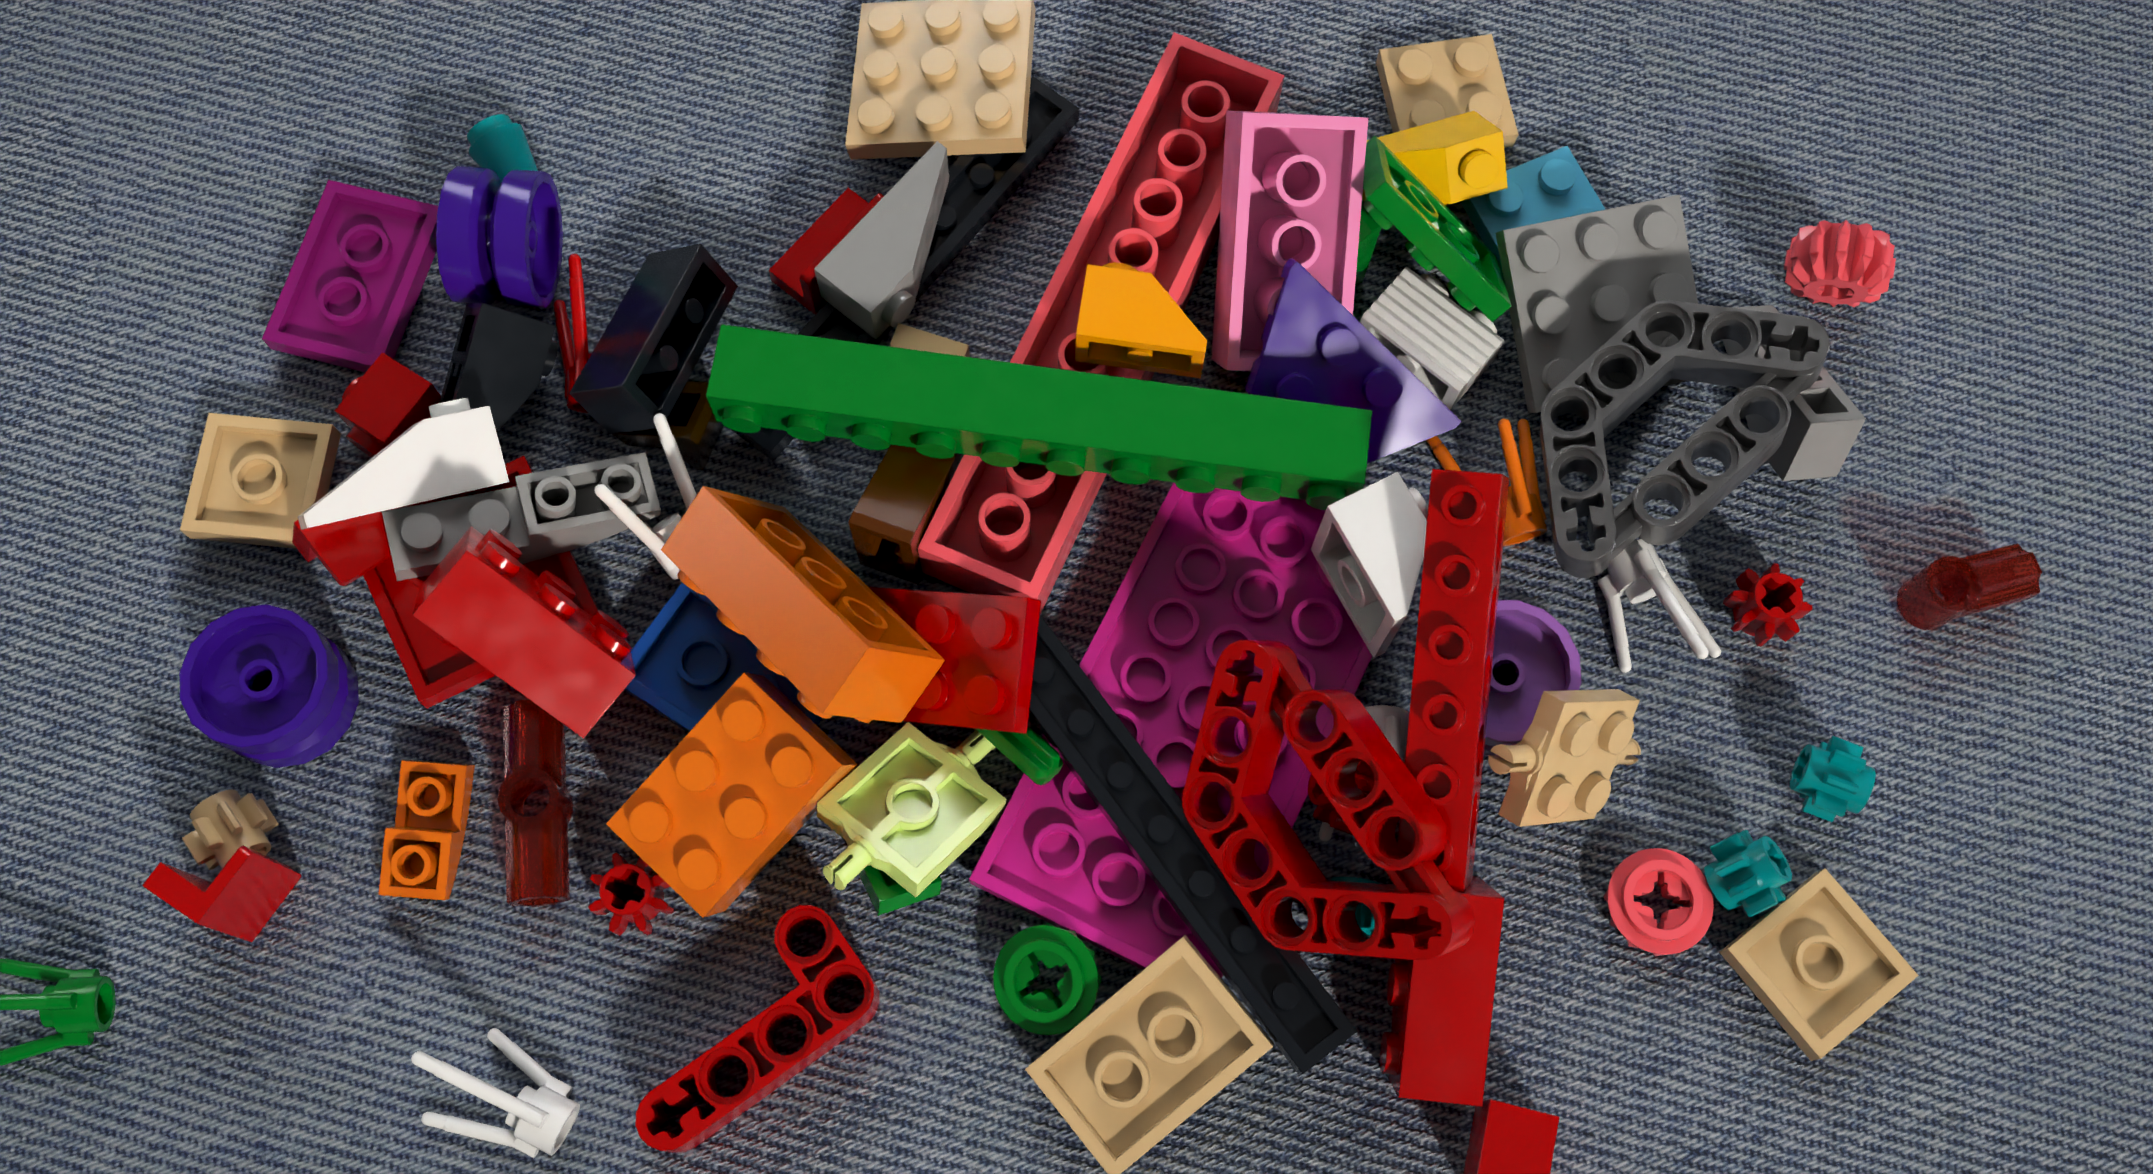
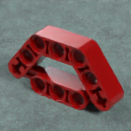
[1182,640,1475,961]

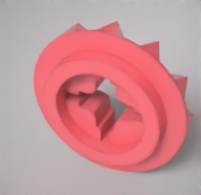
[1603,848,1714,956]

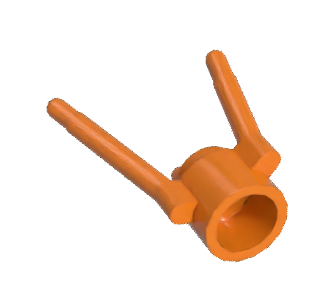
[1426,418,1547,547]

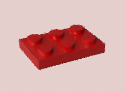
[869,587,1041,734]

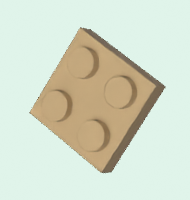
[1376,34,1518,148]
[180,413,341,549]
[1719,868,1919,1061]

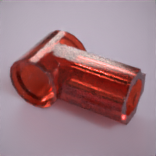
[1897,543,2042,630]

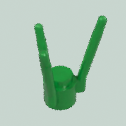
[0,958,116,1066]

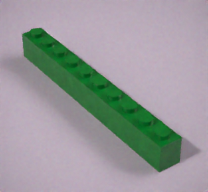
[706,324,1372,510]

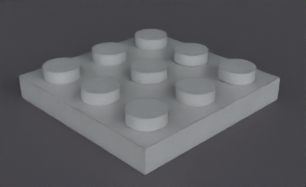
[1496,195,1698,413]

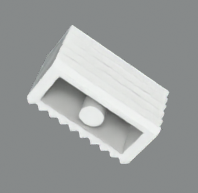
[1360,267,1504,410]

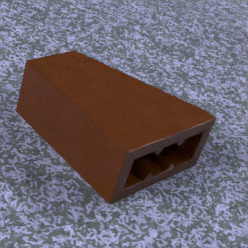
[848,445,964,585]

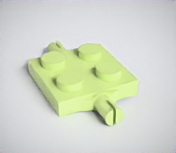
[817,722,1007,898]

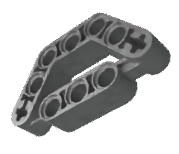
[1540,300,1830,578]

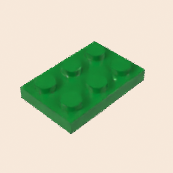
[1363,136,1512,322]

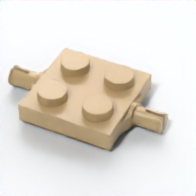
[1488,689,1641,827]

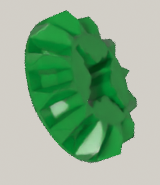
[993,923,1102,1035]

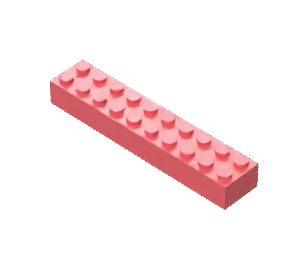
[918,32,1285,614]

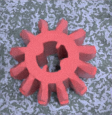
[1784,220,1896,307]

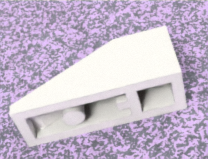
[298,398,509,530]

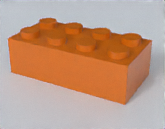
[661,486,945,723]

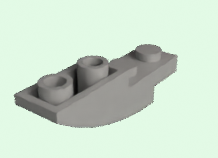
[382,452,661,581]

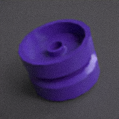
[436,166,563,308]
[179,604,359,768]

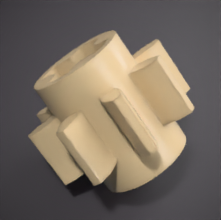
[182,789,278,870]

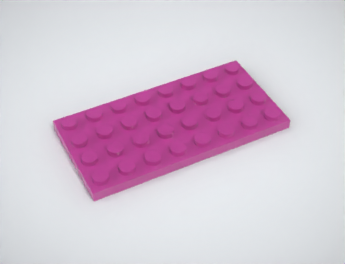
[969,482,1372,979]

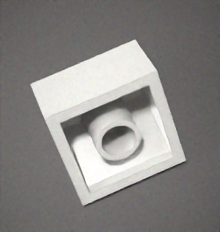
[1311,472,1428,658]

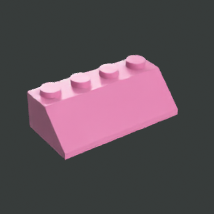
[1211,111,1368,371]

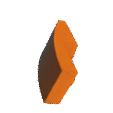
[378,760,475,900]

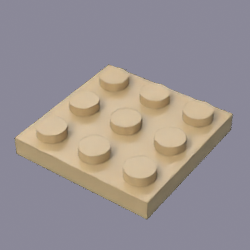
[845,0,1036,160]

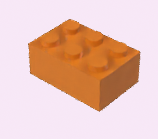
[606,672,858,918]

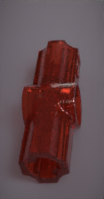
[497,700,574,907]

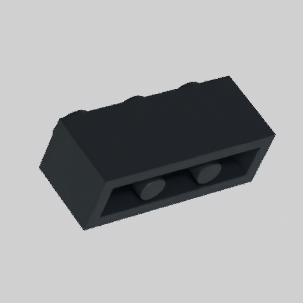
[569,244,738,434]

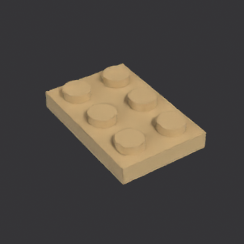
[1025,935,1274,1174]

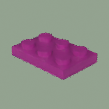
[262,179,438,372]

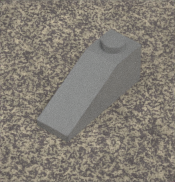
[814,141,949,339]
[1723,305,1866,481]

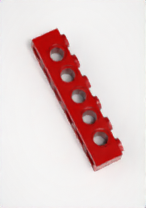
[1398,469,1509,892]

